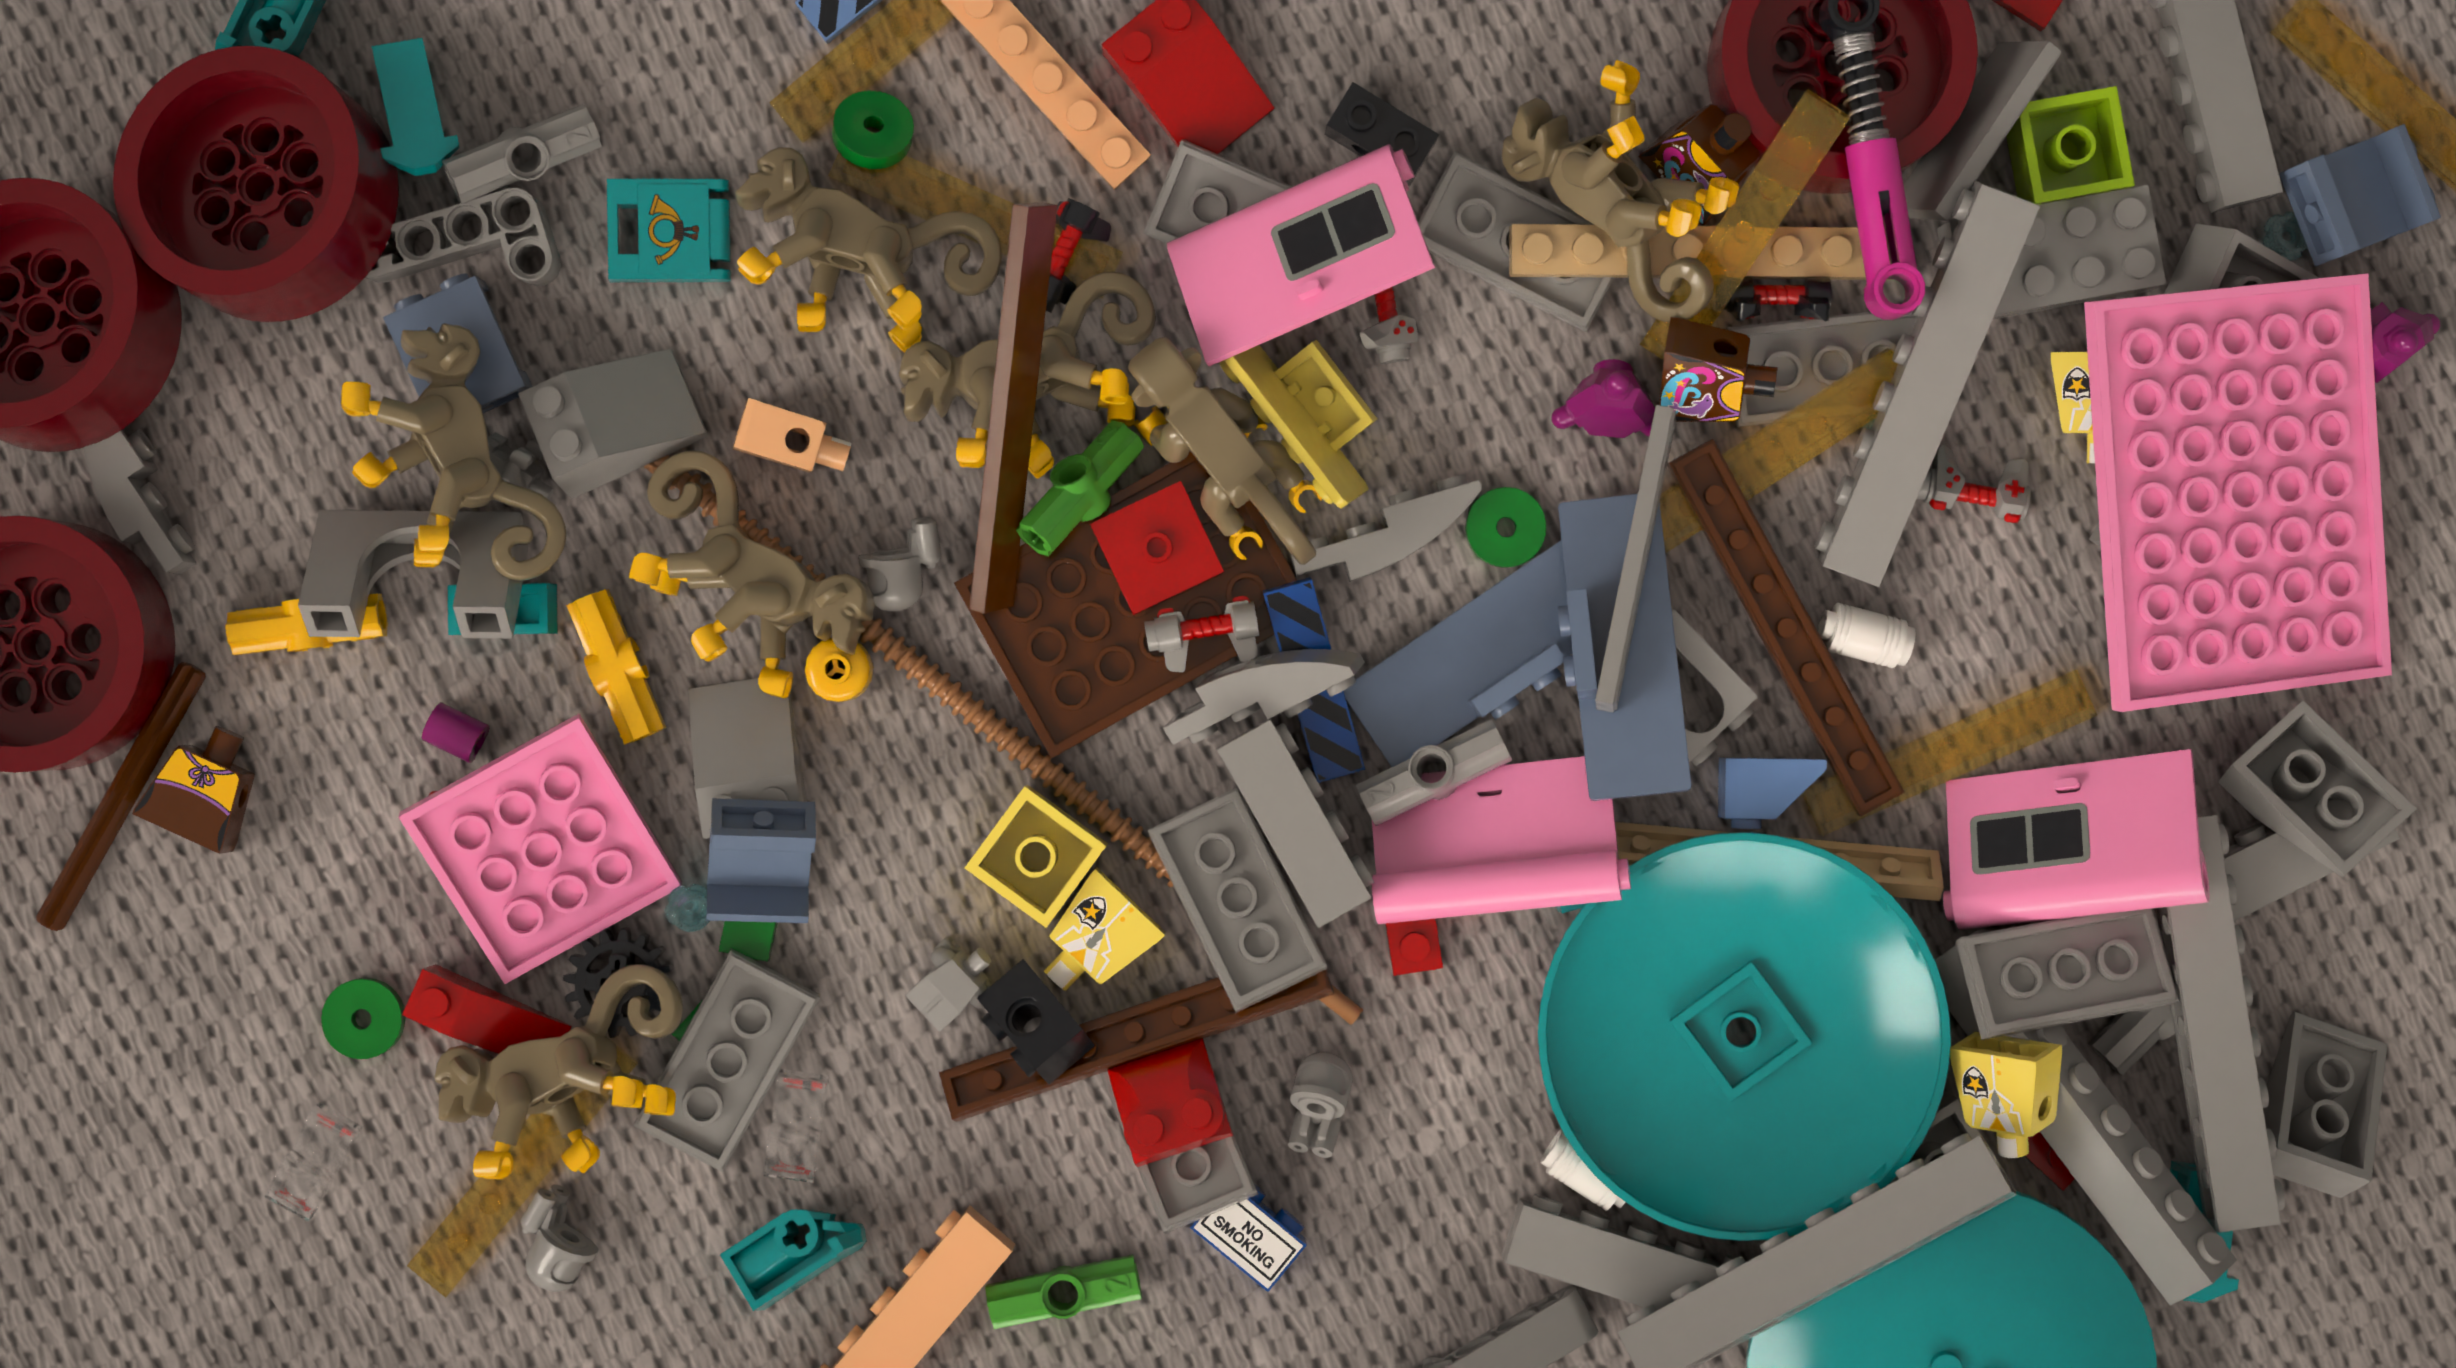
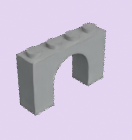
[298,509,528,639]

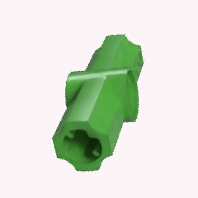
[1016,420,1144,557]
[985,1254,1142,1329]

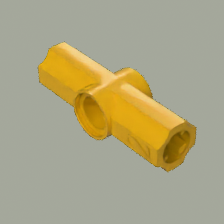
[566,589,666,745]
[225,593,388,655]

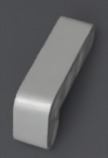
[365,188,561,286]
[1419,1286,1599,1368]

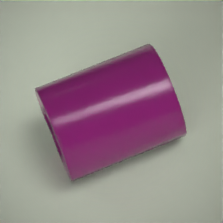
[421,702,490,763]

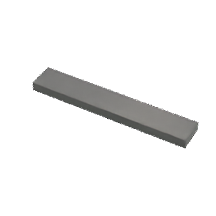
[1595,405,1676,713]

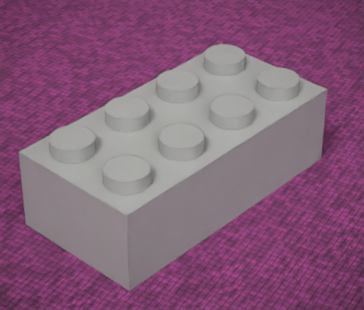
[1937,185,2166,319]
[1217,719,1374,928]

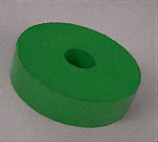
[832,90,914,169]
[1465,487,1546,568]
[321,978,406,1059]

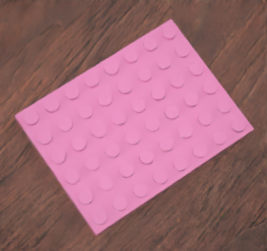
[2084,273,2392,712]

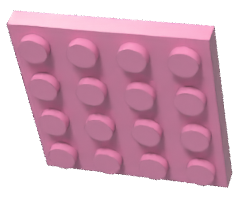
[398,714,682,984]

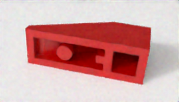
[402,964,572,1054]

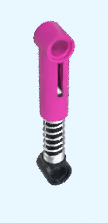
[1819,0,1925,320]

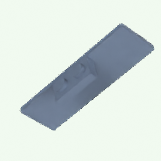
[1558,494,1692,801]
[1344,540,1573,767]

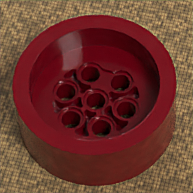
[1707,0,1978,194]
[113,46,399,322]
[0,178,182,452]
[0,516,176,773]

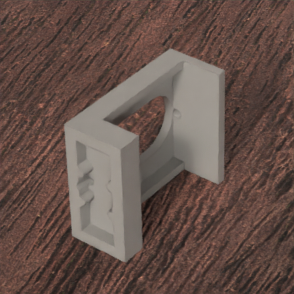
[1672,609,1758,766]

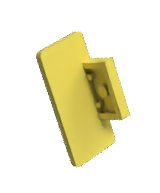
[1219,340,1377,509]

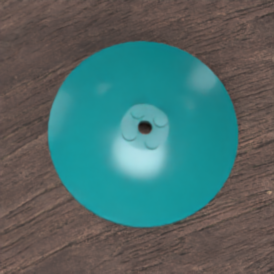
[1538,832,1951,1241]
[1746,1191,2157,1368]

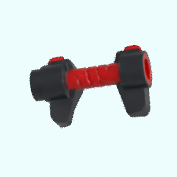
[1046,198,1111,313]
[1716,277,1832,321]

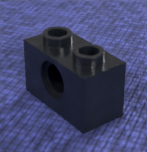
[1325,82,1439,186]
[977,959,1095,1085]

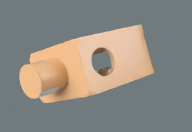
[732,398,851,473]

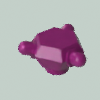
[2371,302,2440,383]
[1551,359,1655,438]

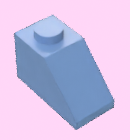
[1718,757,1827,829]

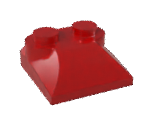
[1107,1038,1234,1167]

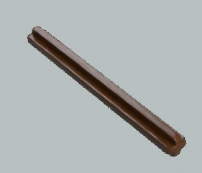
[36,662,206,931]

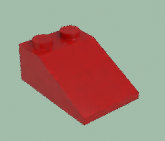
[1101,0,1275,154]

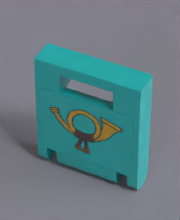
[607,179,731,283]

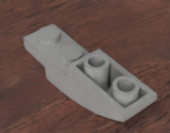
[83,425,197,575]
[1290,474,1482,582]
[1163,649,1365,745]

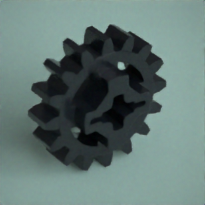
[563,927,674,1038]

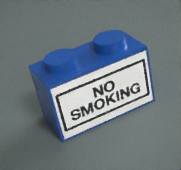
[1190,1185,1307,1292]

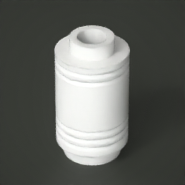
[1817,602,1916,668]
[1540,1129,1625,1211]

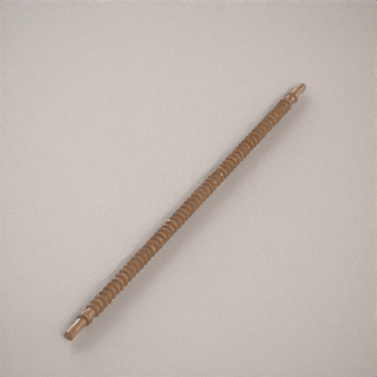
[643,455,1363,1025]

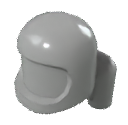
[858,517,941,611]
[1288,1052,1353,1158]
[521,1184,599,1292]

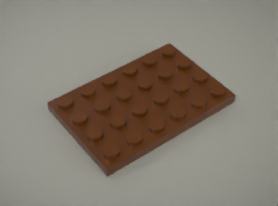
[954,451,1297,759]

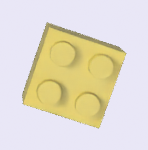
[965,785,1108,928]

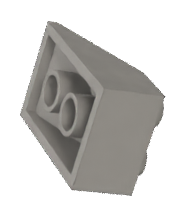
[2164,223,2319,294]
[518,349,708,499]
[688,678,807,839]
[2218,701,2417,878]
[2263,1012,2388,1198]

